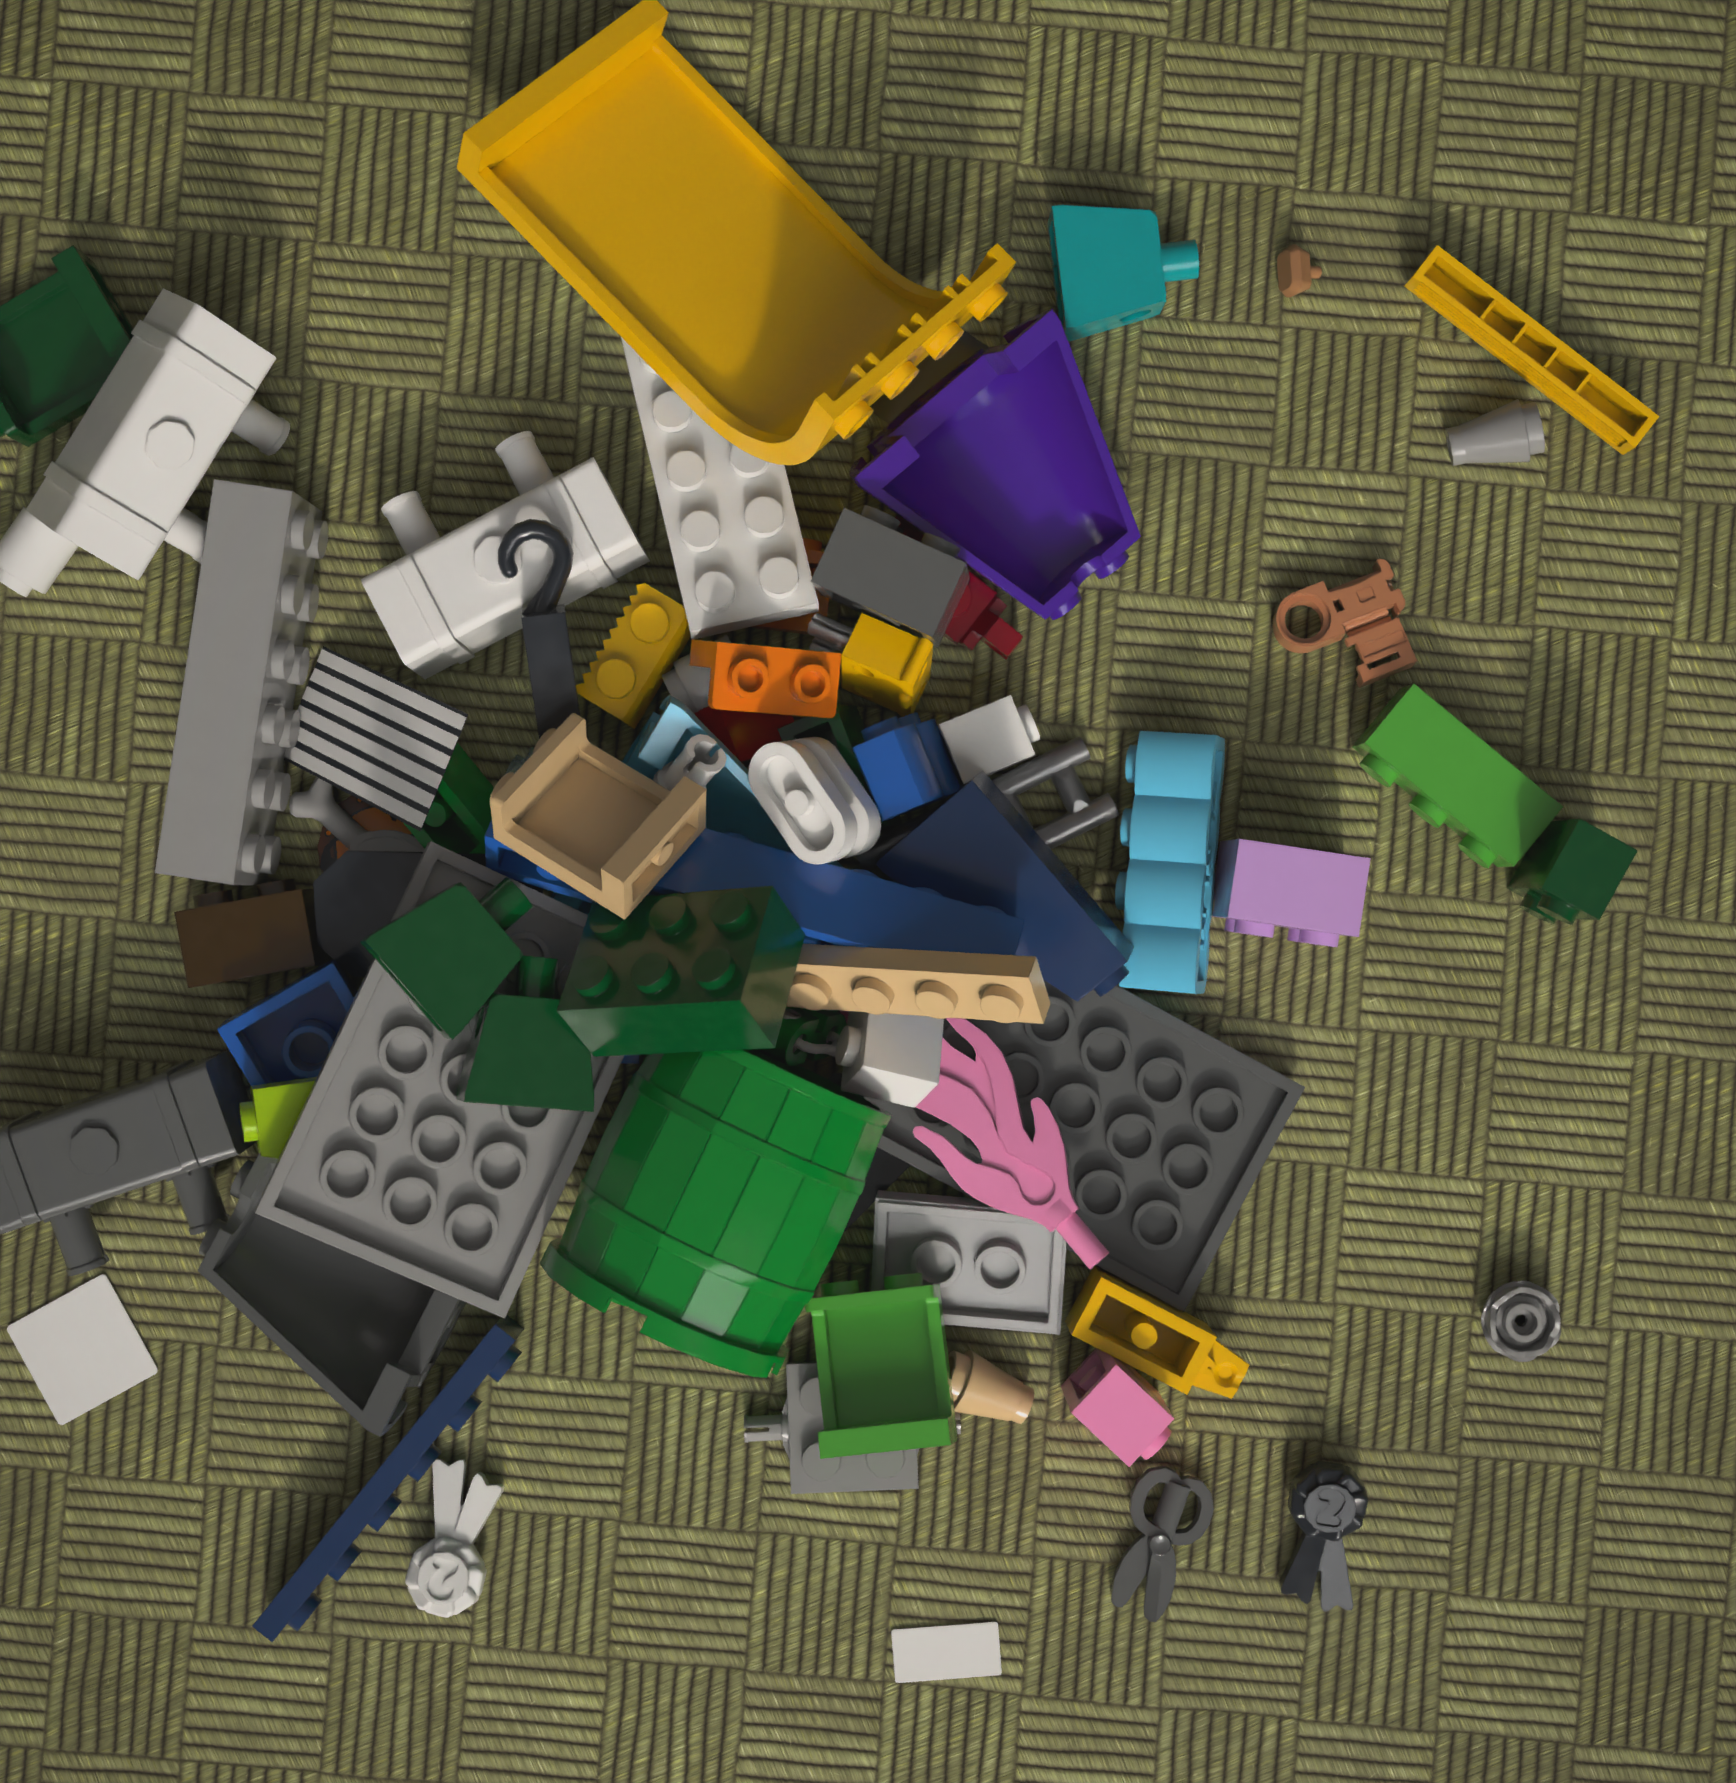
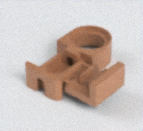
[1272,559,1417,688]

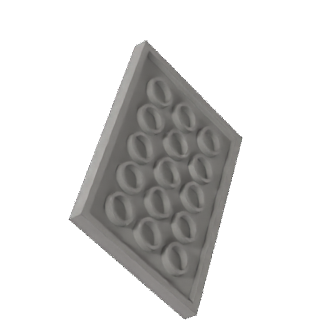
[254,841,624,1318]

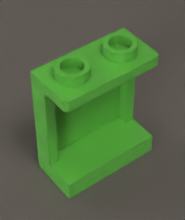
[805,1273,958,1459]

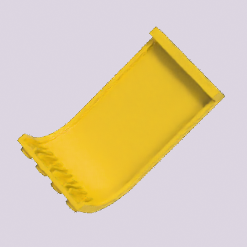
[457,0,1016,465]

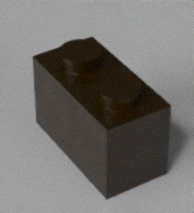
[174,879,329,988]

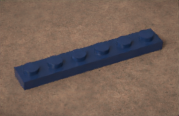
[252,1315,524,1642]

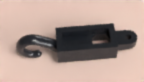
[498,519,581,739]

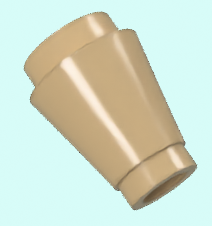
[948,1350,1034,1424]

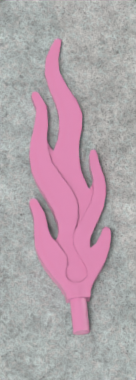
[840,1011,1109,1270]

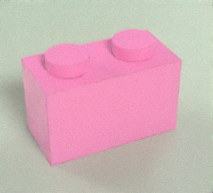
[1061,1348,1174,1467]

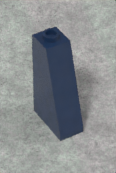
[875,770,1134,1002]

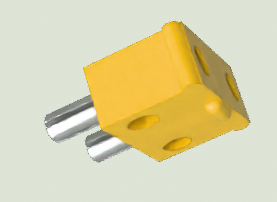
[808,613,933,717]

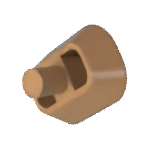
[1277,244,1322,298]

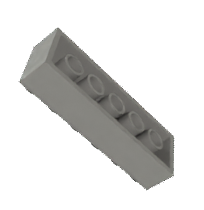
[155,479,328,885]

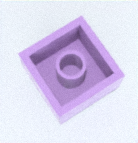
[1212,839,1371,948]

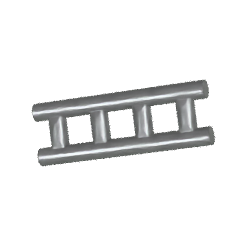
[856,736,1119,884]

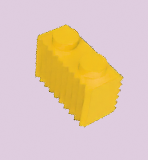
[576,583,691,729]

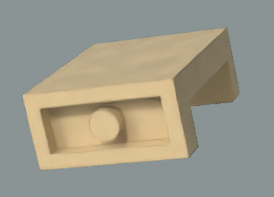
[490,713,707,920]

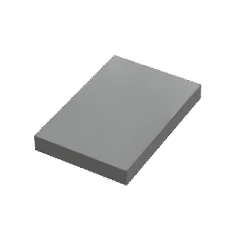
[871,1190,1067,1335]

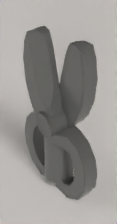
[1111,1465,1214,1622]

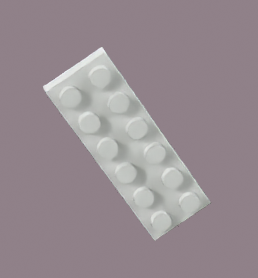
[620,336,819,640]

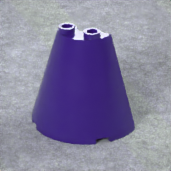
[849,309,1141,620]

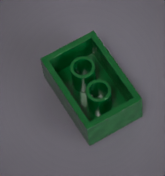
[557,886,805,1057]

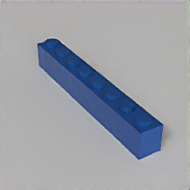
[485,820,1025,955]

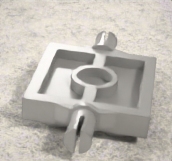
[744,1361,961,1494]

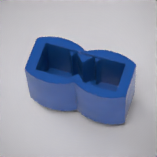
[852,712,963,821]

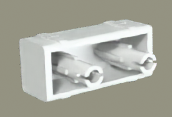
[26,288,290,580]
[361,431,650,679]

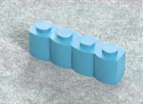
[1115,731,1225,994]

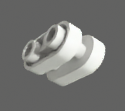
[748,737,881,864]

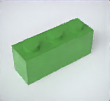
[1352,683,1563,869]

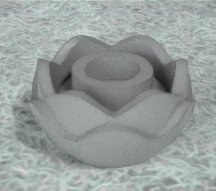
[1481,1281,1561,1362]

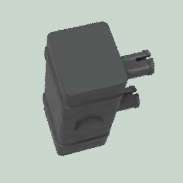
[0,1050,257,1276]

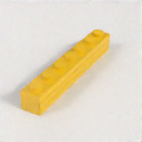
[1404,245,1659,455]

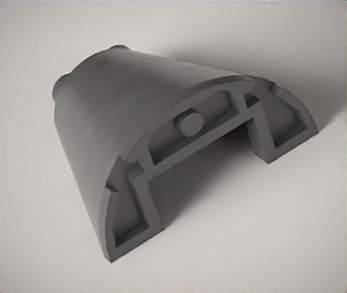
[198,1153,467,1437]

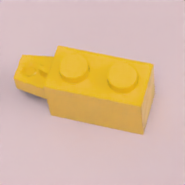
[1065,1266,1249,1399]

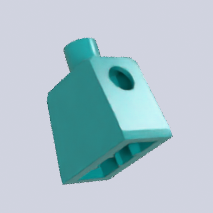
[1047,205,1199,342]

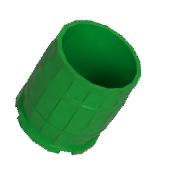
[539,1049,892,1378]

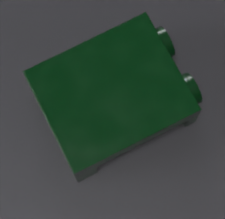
[0,245,134,447]

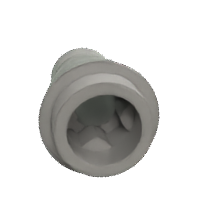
[1445,399,1545,466]

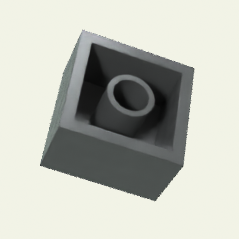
[810,505,970,648]

